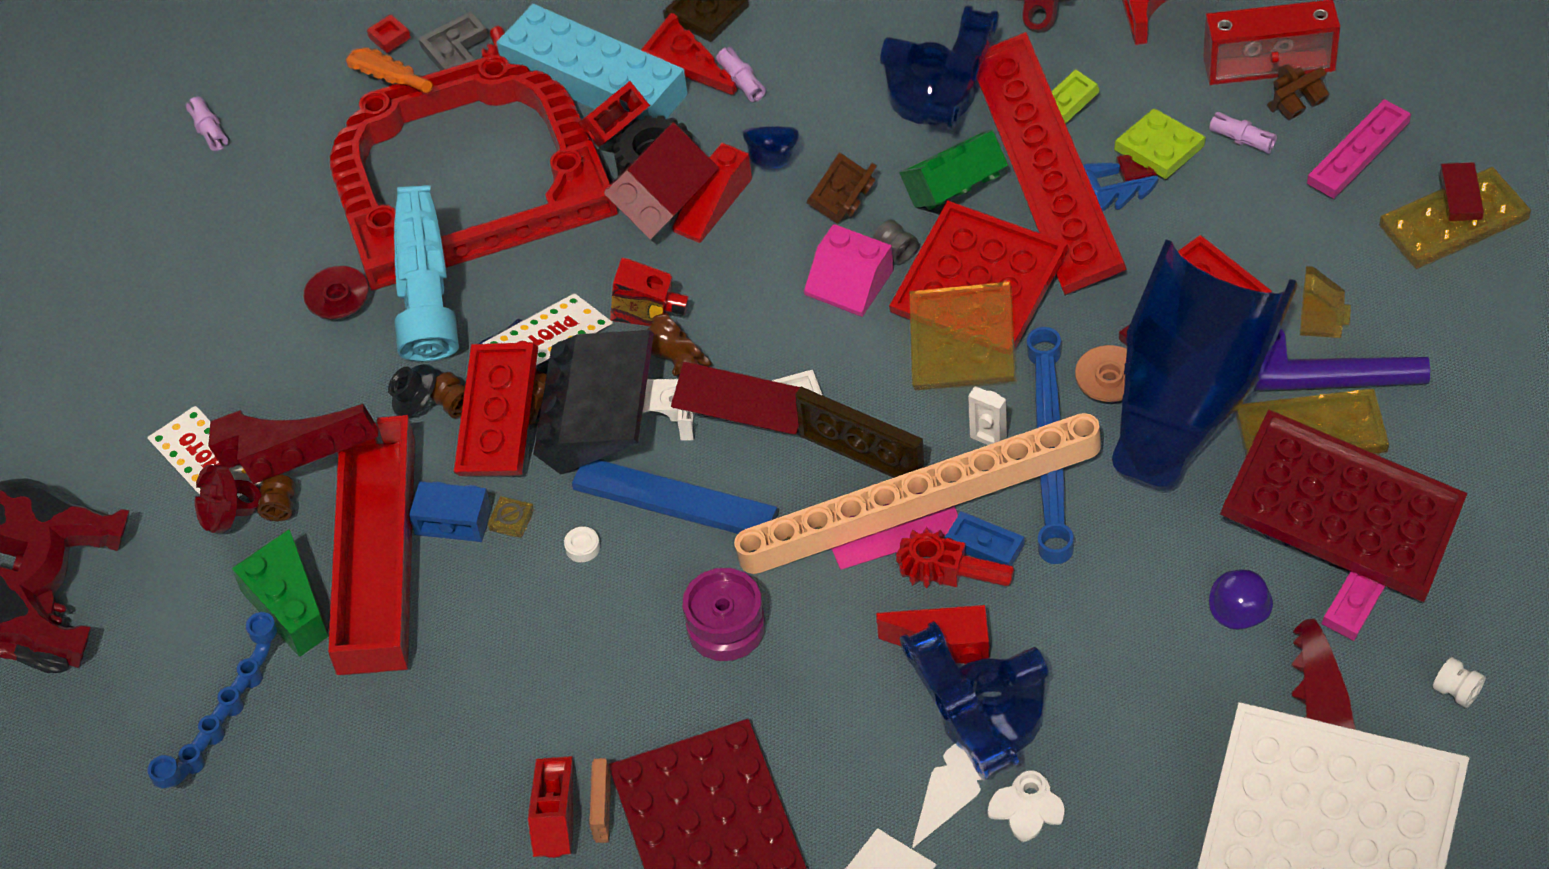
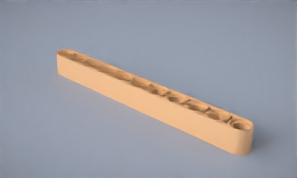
[734,413,1101,574]

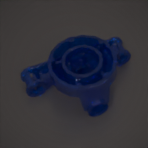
[880,5,999,129]
[900,621,1049,781]

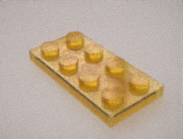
[1379,167,1531,269]
[1235,389,1389,457]

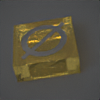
[488,496,534,538]

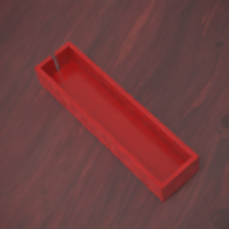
[328,415,415,675]

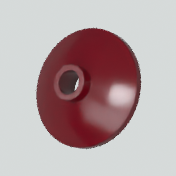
[303,266,369,319]

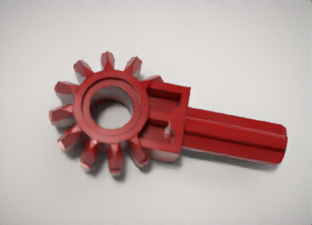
[896,526,1014,589]

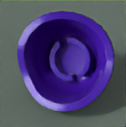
[1209,569,1273,630]

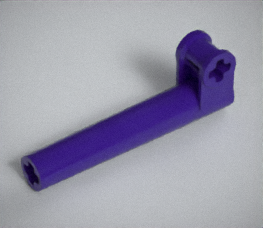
[1252,324,1430,391]

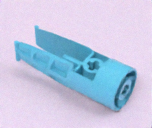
[394,185,459,362]

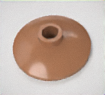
[1075,345,1144,402]

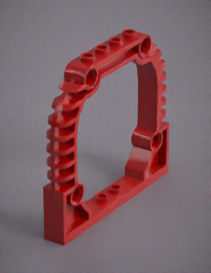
[330,55,618,291]

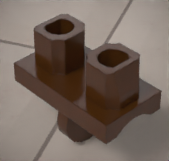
[1267,64,1330,121]

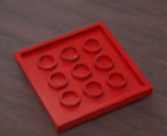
[889,201,1068,357]

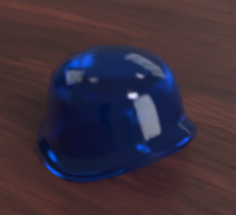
[743,126,799,170]

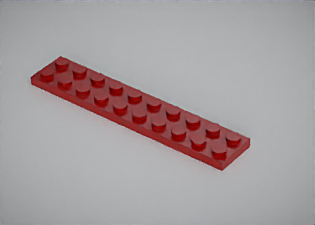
[968,32,1127,295]

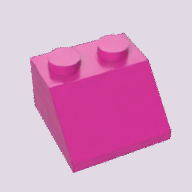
[804,224,893,317]

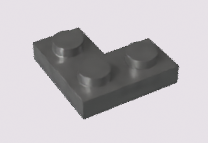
[418,11,488,70]

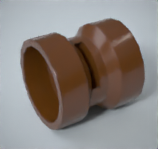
[430,372,465,419]
[257,474,295,522]

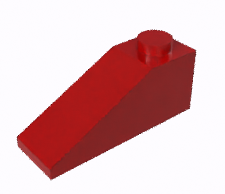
[673,142,752,243]
[876,605,989,665]
[528,756,573,858]

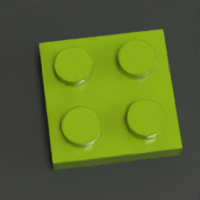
[1114,108,1206,179]

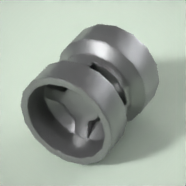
[873,219,918,265]

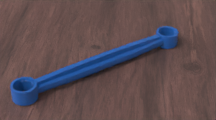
[1027,327,1074,564]

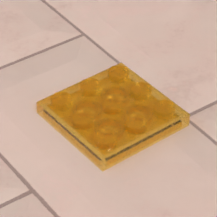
[909,282,1016,390]

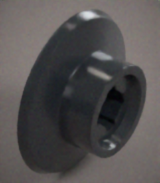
[388,364,436,417]

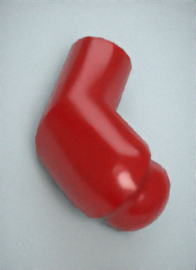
[481,26,505,58]

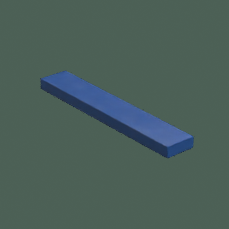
[572,460,778,534]

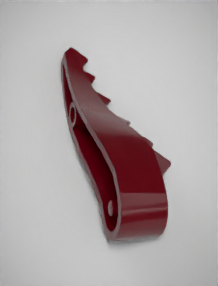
[1292,618,1356,730]

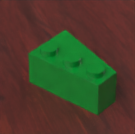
[899,130,1008,210]
[232,529,328,657]

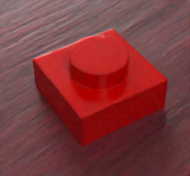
[367,14,411,53]

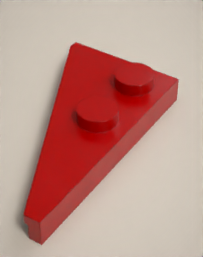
[641,13,737,95]

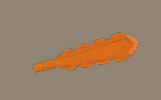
[346,48,432,93]

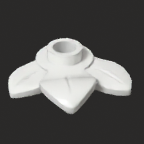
[988,771,1064,842]

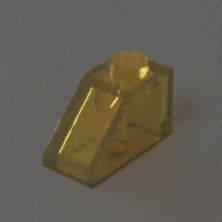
[1300,266,1351,338]

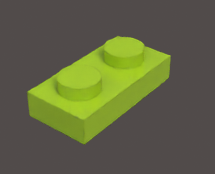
[1052,69,1100,124]

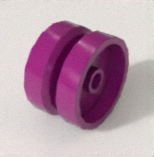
[682,568,765,661]

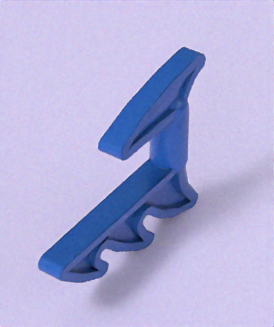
[1083,163,1158,211]

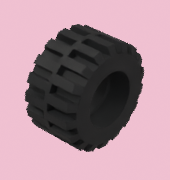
[613,115,693,176]

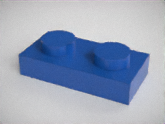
[945,511,1025,566]

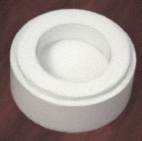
[564,527,600,562]

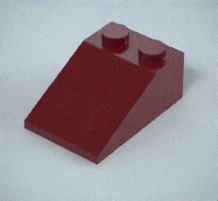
[604,121,719,239]

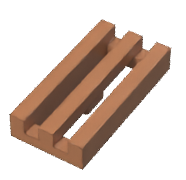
[590,758,611,843]

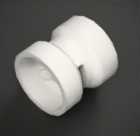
[1433,657,1486,708]

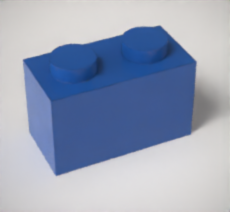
[409,482,491,542]

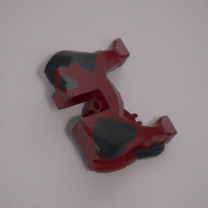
[0,478,130,673]

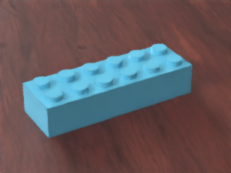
[497,4,688,125]

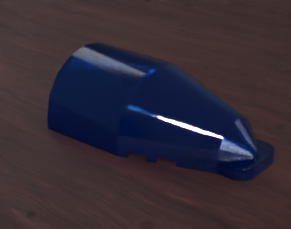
[1112,239,1298,491]

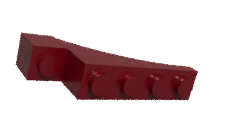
[208,404,379,484]

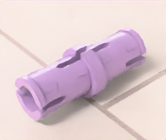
[716,47,766,102]
[186,97,228,151]
[1209,112,1277,154]

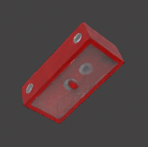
[1203,0,1340,85]

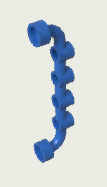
[147,612,277,788]

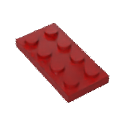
[454,342,538,476]

